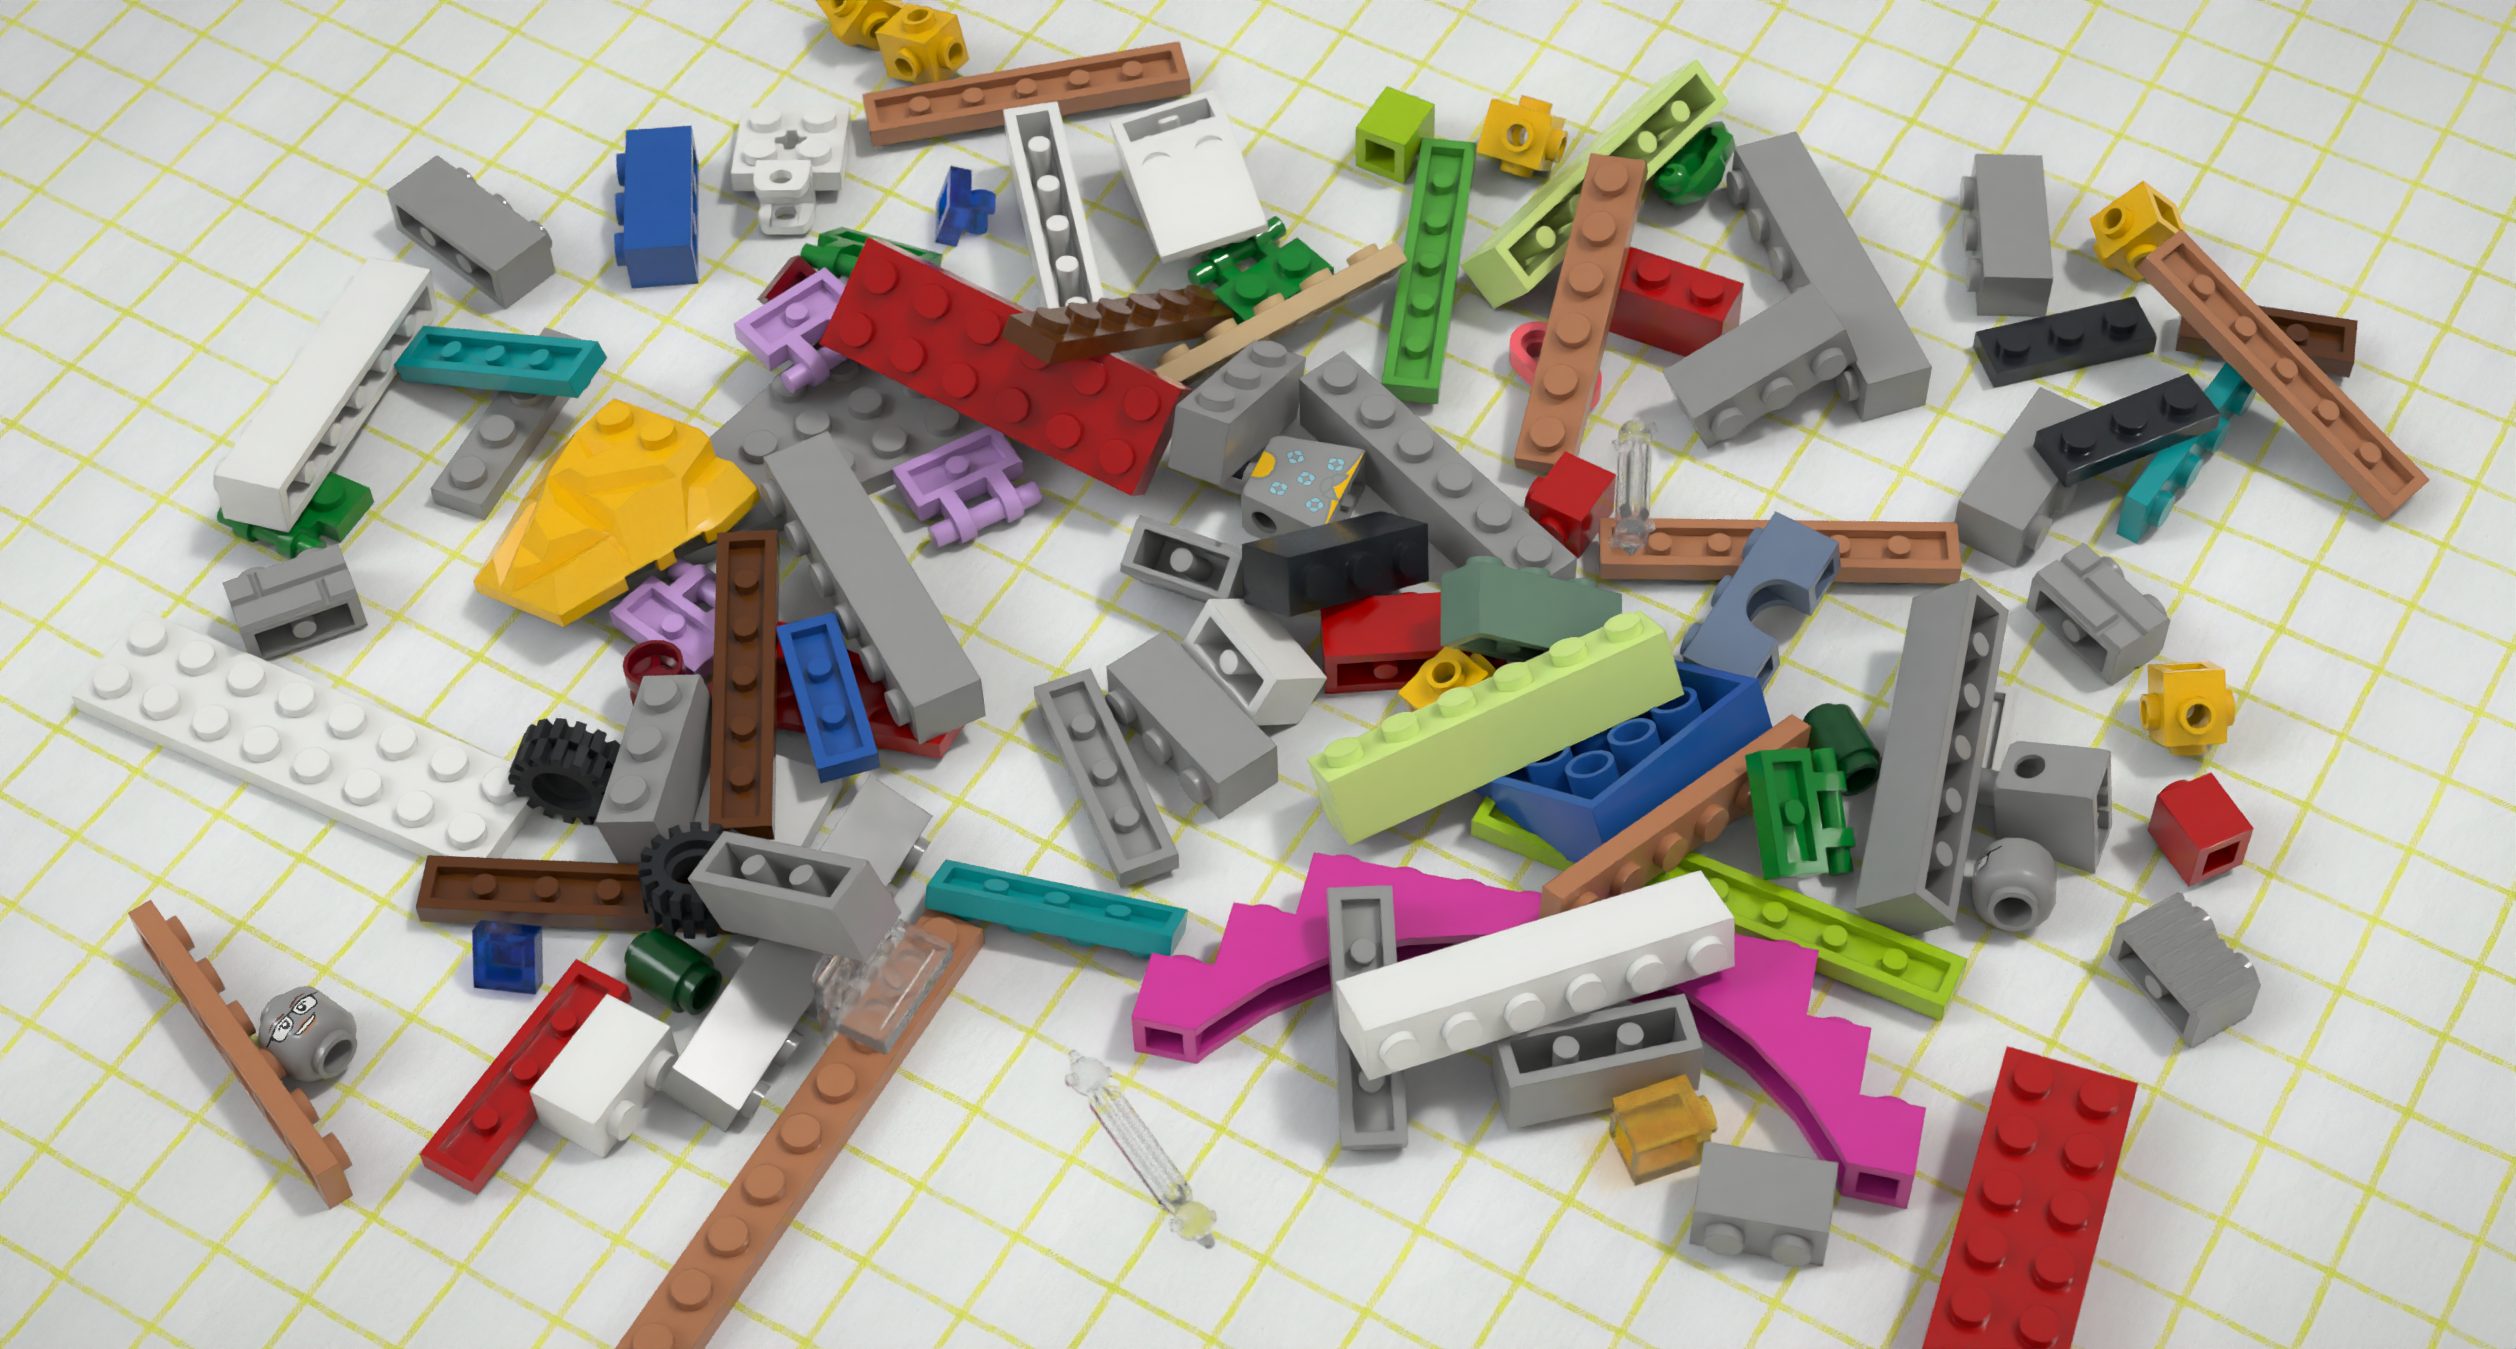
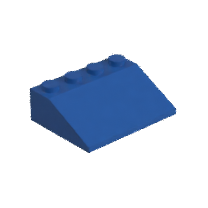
[1473,660,1772,863]

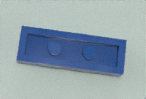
[776,612,881,783]

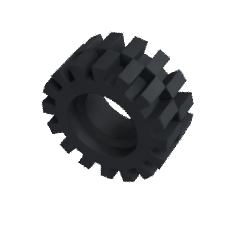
[508,718,620,825]
[638,822,740,939]

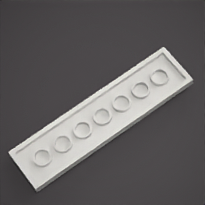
[71,610,537,859]

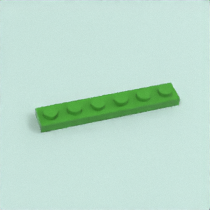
[1381,138,1477,404]

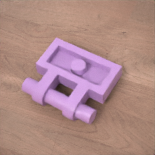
[734,267,848,393]
[892,426,1042,549]
[610,557,716,681]

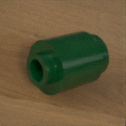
[1803,703,1881,797]
[624,927,722,1015]

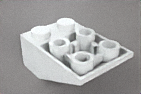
[1109,89,1269,264]

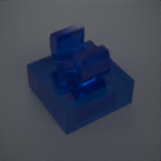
[935,166,996,247]
[472,920,543,995]

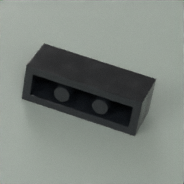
[1242,511,1429,617]

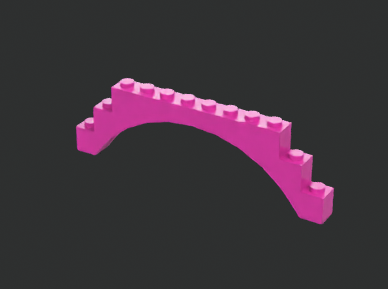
[1131,852,1926,1209]

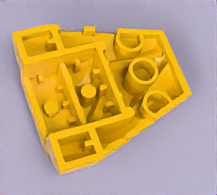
[473,398,762,627]

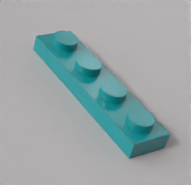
[394,325,607,398]
[2116,362,2256,544]
[925,859,1188,959]

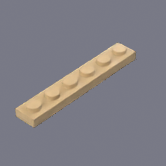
[1154,241,1408,386]

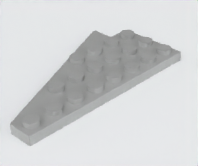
[610,340,1009,602]

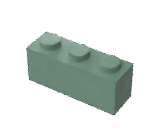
[1441,556,1622,662]

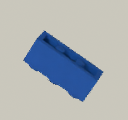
[614,125,699,288]

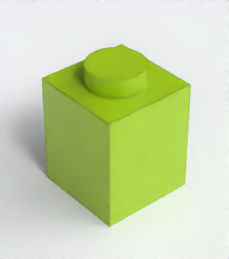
[1356,86,1435,184]

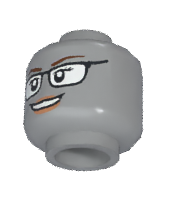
[1972,838,2057,931]
[258,986,358,1083]

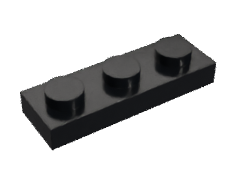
[1973,296,2157,388]
[2033,373,2221,487]

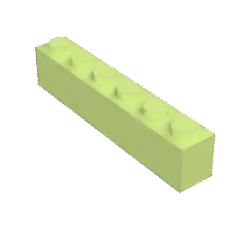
[1460,59,1729,309]
[1307,610,1684,846]

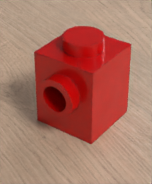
[1524,451,1616,559]
[2147,772,2254,887]

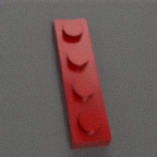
[419,959,632,1195]

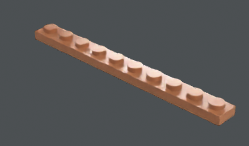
[615,908,985,1349]

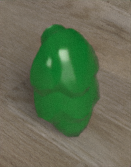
[1653,121,1736,205]

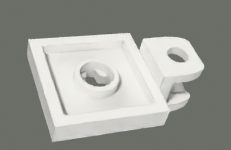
[731,105,852,234]

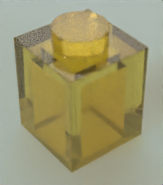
[1609,1074,1717,1186]

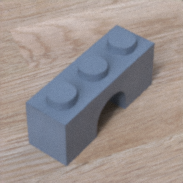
[1680,511,1841,692]

